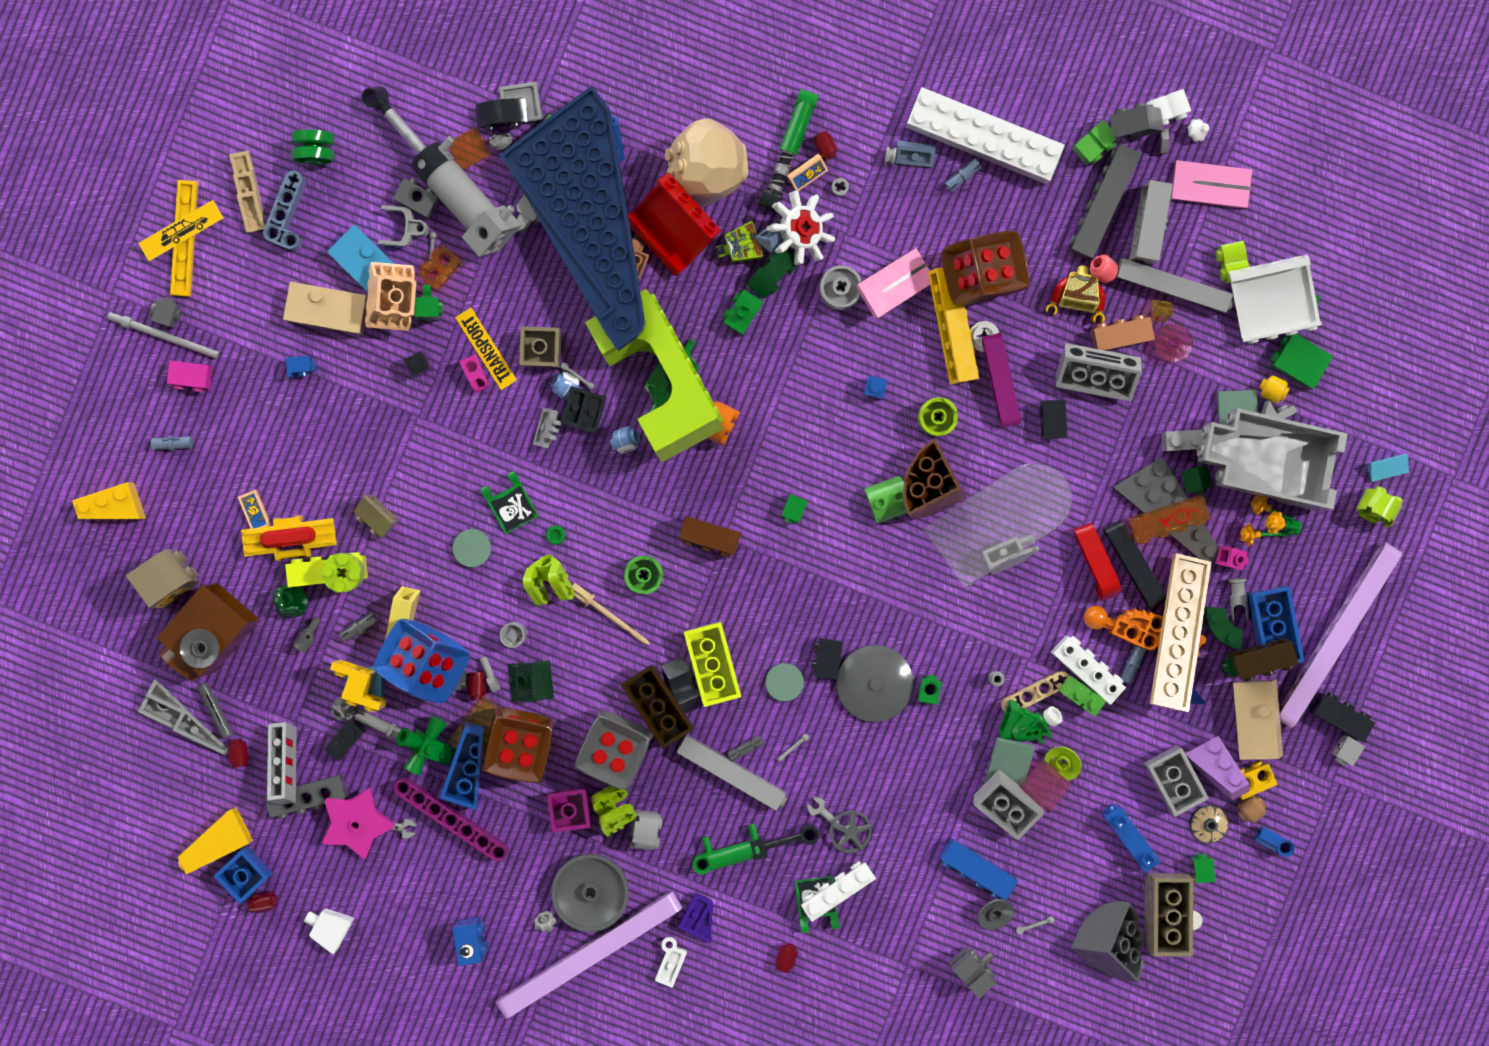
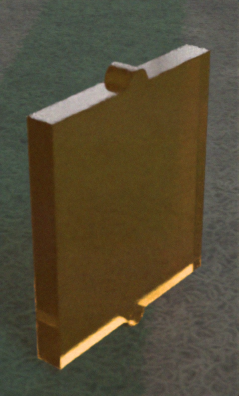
[449,127,491,170]

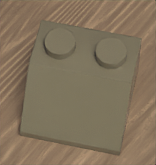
[354,494,400,538]

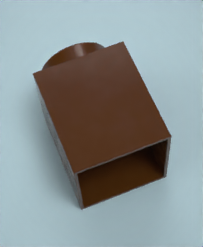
[156,583,261,681]

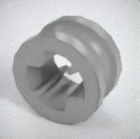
[884,147,897,165]
[831,178,849,197]

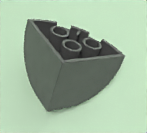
[1071,901,1144,983]

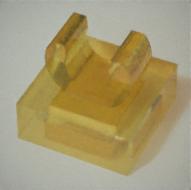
[1151,300,1174,323]

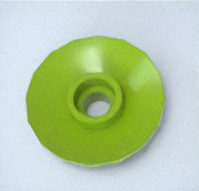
[1044,747,1082,781]

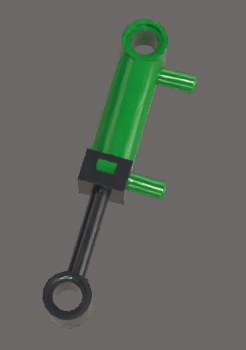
[693,823,820,875]

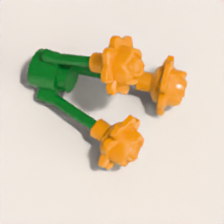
[1240,496,1302,546]

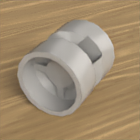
[500,622,527,648]

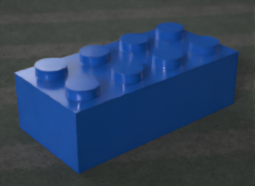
[1246,586,1305,663]

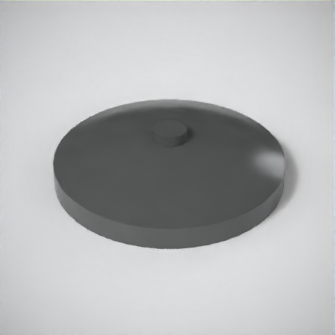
[836,645,913,722]
[552,853,629,932]

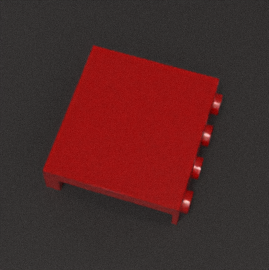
[628,173,722,276]

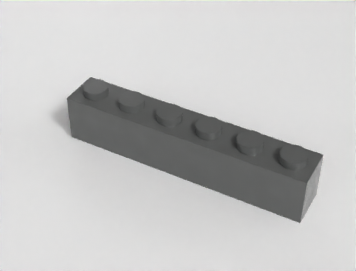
[1068,144,1141,261]

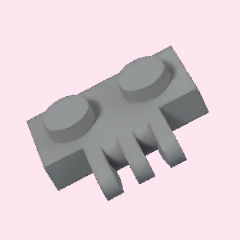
[533,408,561,448]

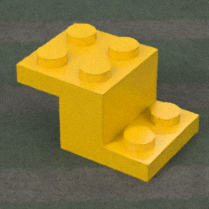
[330,659,387,712]

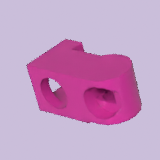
[459,354,490,393]

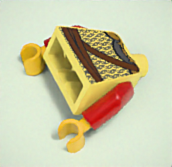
[1046,266,1106,323]

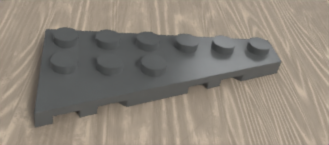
[1112,457,1219,562]

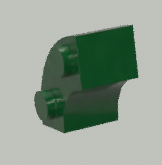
[747,249,797,299]
[1203,606,1243,649]

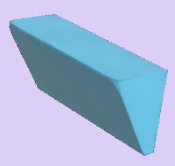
[1366,454,1409,482]

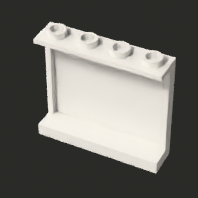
[1229,254,1322,344]

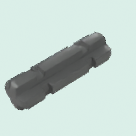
[728,736,764,761]

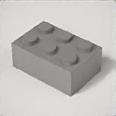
[1143,745,1209,817]
[973,769,1044,840]

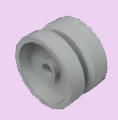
[819,265,862,310]

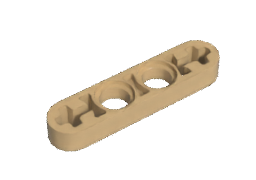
[1001,671,1069,712]

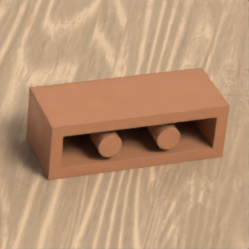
[1091,315,1155,351]

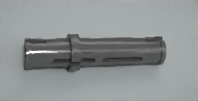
[197,682,234,739]

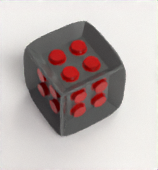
[574,709,653,791]

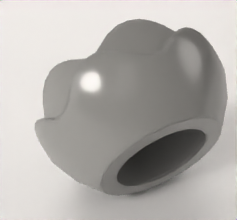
[489,132,513,150]

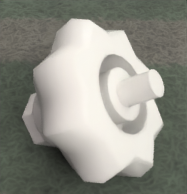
[1187,119,1209,142]

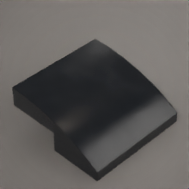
[561,386,607,434]

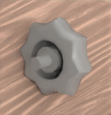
[534,910,556,932]

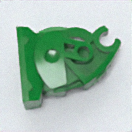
[998,699,1052,744]

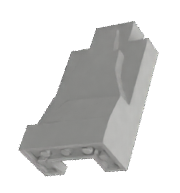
[1197,408,1348,512]

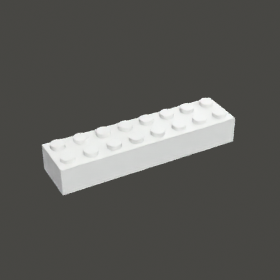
[905,87,1064,184]

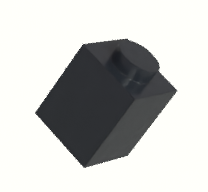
[404,351,433,378]

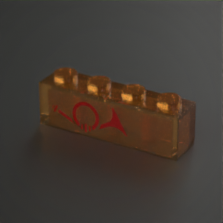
[1127,495,1211,544]

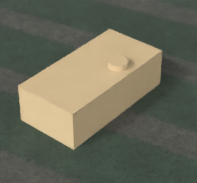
[283,282,368,336]
[1233,679,1283,760]

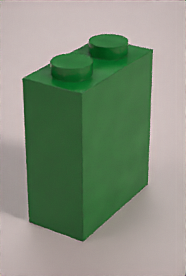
[1269,334,1333,390]

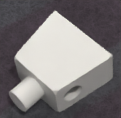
[304,909,355,954]

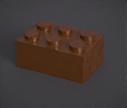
[679,516,741,557]

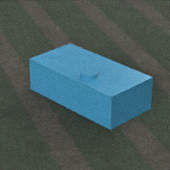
[327,224,395,292]

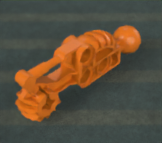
[1084,605,1206,665]

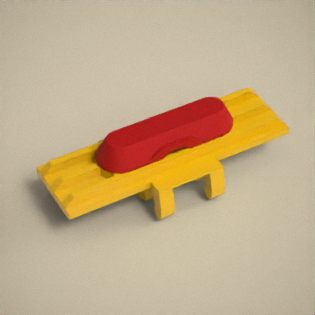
[241,515,337,561]

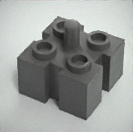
[949,946,996,999]

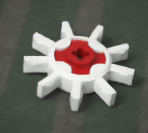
[767,191,835,265]

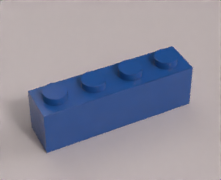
[939,837,1018,900]

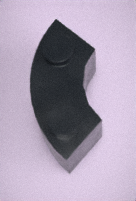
[475,98,527,131]
[661,657,701,714]

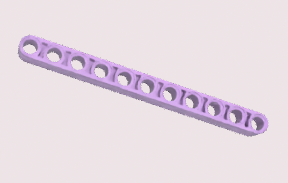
[1279,542,1402,728]
[495,891,683,1019]

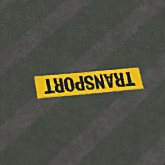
[455,308,517,390]

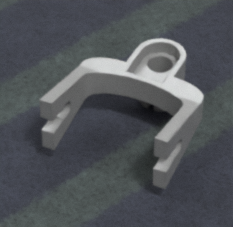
[378,205,430,247]

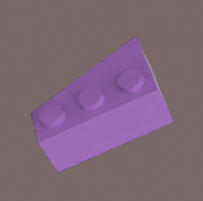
[1185,736,1249,800]

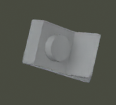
[1261,401,1297,419]

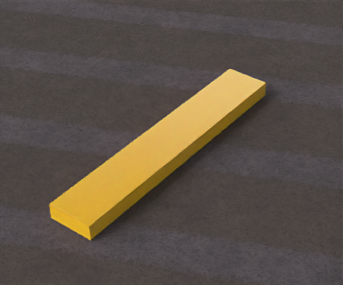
[170,180,199,297]

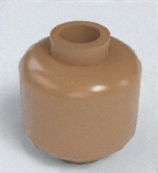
[1237,795,1267,824]

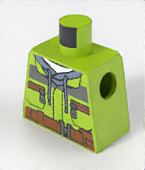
[716,221,763,263]

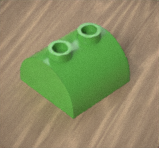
[863,476,907,524]

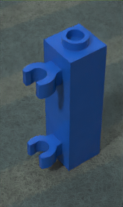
[1102,804,1161,873]

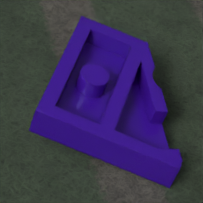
[677,892,713,943]

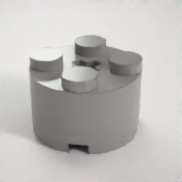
[630,809,662,851]

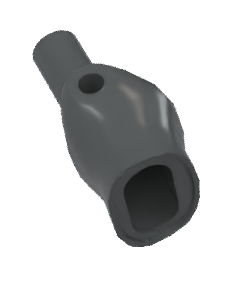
[293,617,321,653]

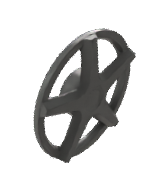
[830,810,872,853]

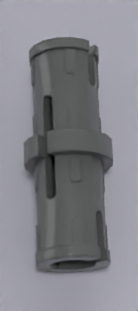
[339,612,378,642]

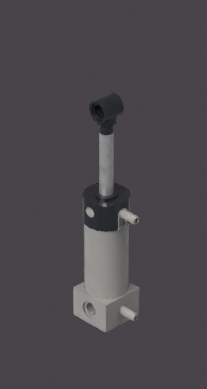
[362,86,522,257]

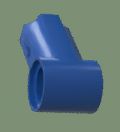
[1254,826,1295,857]

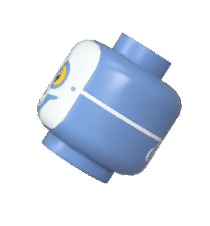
[551,372,581,400]
[610,426,640,454]

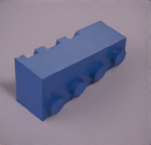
[440,721,484,810]

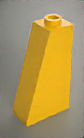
[178,807,253,874]

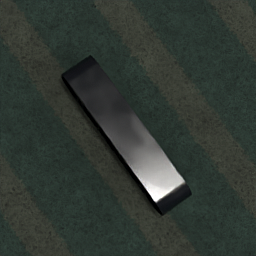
[1103,519,1166,610]

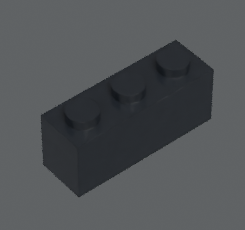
[1309,692,1375,742]

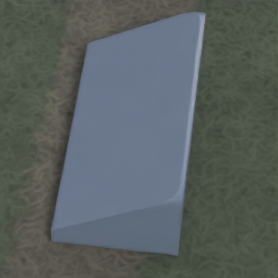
[895,141,936,168]
[755,219,784,253]

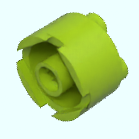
[917,398,958,437]
[1356,486,1403,528]
[321,553,365,592]

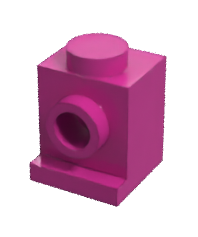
[1216,545,1248,571]

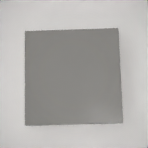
[499,82,543,124]

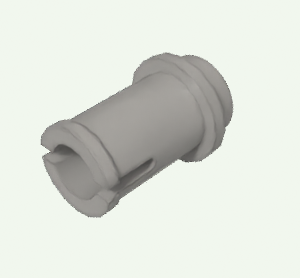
[988,671,1005,687]

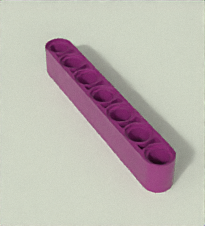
[394,777,509,862]

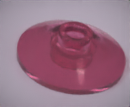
[1154,324,1193,362]

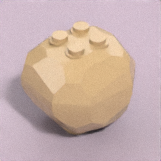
[665,119,748,207]

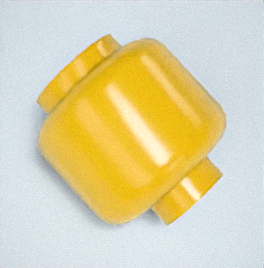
[1259,375,1290,403]

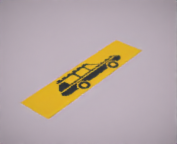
[138,200,223,261]

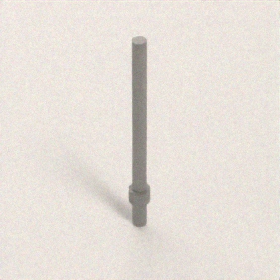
[107,312,219,359]

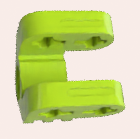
[523,555,574,606]
[590,786,636,837]

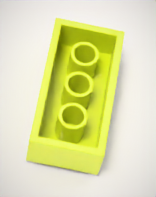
[684,621,741,707]

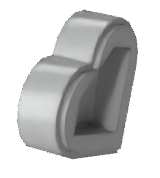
[1159,129,1169,154]

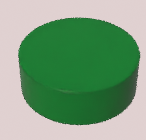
[546,526,566,545]

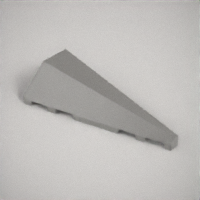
[138,679,228,755]

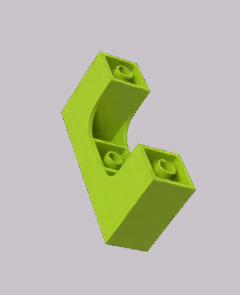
[585,289,724,462]

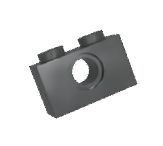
[393,178,440,220]

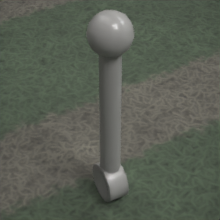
[427,232,437,272]
[560,363,594,390]
[777,734,809,762]
[1016,916,1055,934]

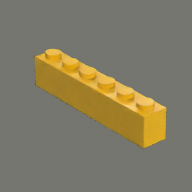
[928,267,979,385]

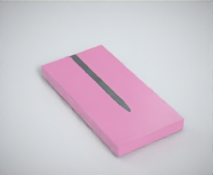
[1171,160,1252,209]
[856,248,930,319]

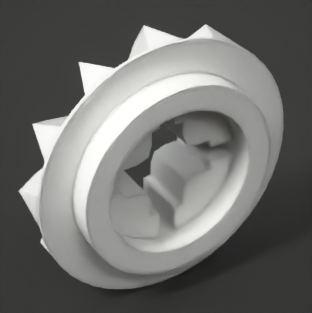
[971,321,999,352]

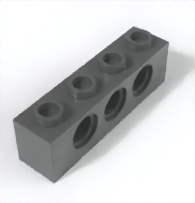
[264,774,349,819]

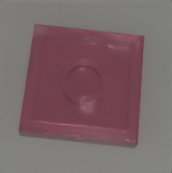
[1020,759,1072,813]

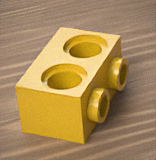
[1238,760,1278,800]

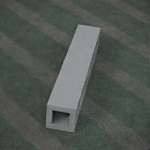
[1116,258,1234,313]
[677,734,787,811]

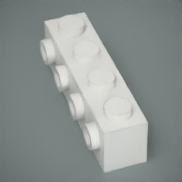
[1050,635,1126,705]
[801,861,876,922]

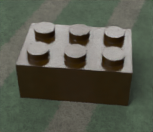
[1229,638,1299,682]

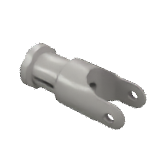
[1229,578,1249,622]

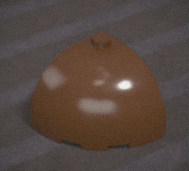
[903,439,967,519]

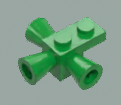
[397,715,456,775]

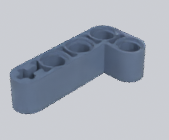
[263,170,306,251]

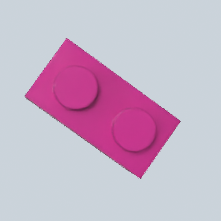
[167,360,213,392]

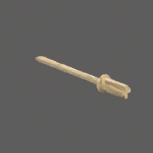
[572,583,650,645]

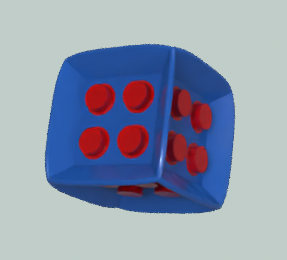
[374,619,470,703]

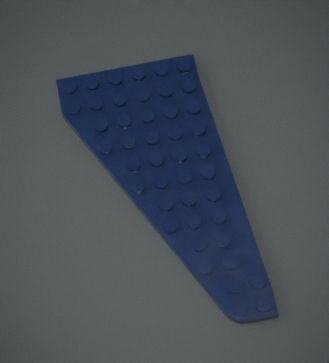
[499,86,646,351]

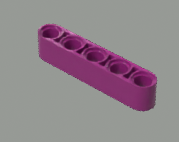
[981,332,1021,428]

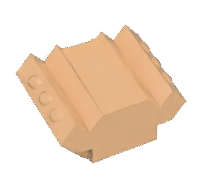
[365,262,416,331]

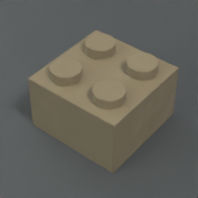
[519,326,561,368]

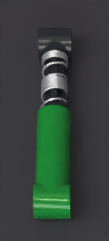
[759,88,819,212]

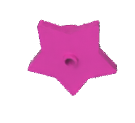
[322,788,394,859]

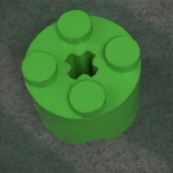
[624,555,664,594]

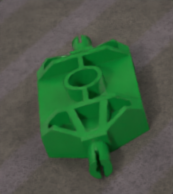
[645,339,699,413]

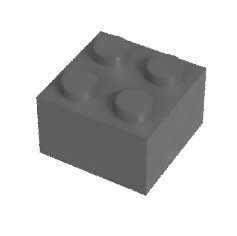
[1110,103,1164,140]

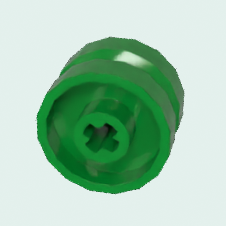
[291,130,335,165]

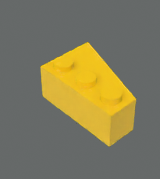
[72,482,146,519]

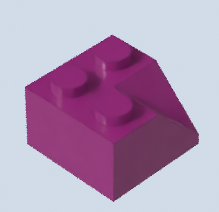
[547,786,592,833]

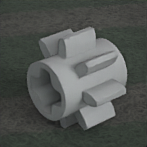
[331,697,356,721]

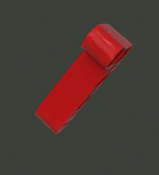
[1073,523,1121,601]

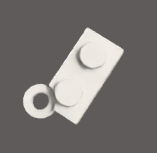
[655,937,687,988]

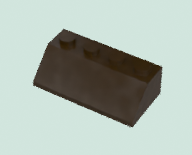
[621,664,695,749]

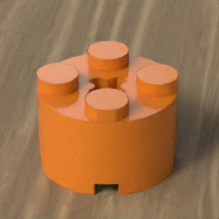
[708,401,740,446]

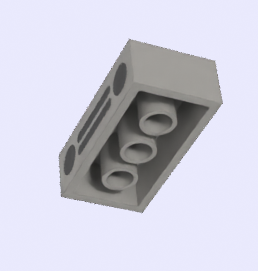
[1056,343,1142,402]

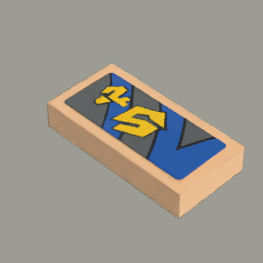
[787,154,828,191]
[238,490,271,529]

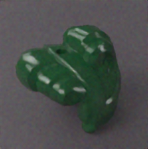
[273,585,309,618]

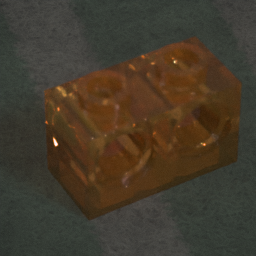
[418,245,463,291]

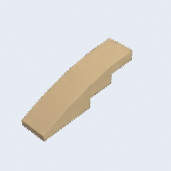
[229,150,265,232]

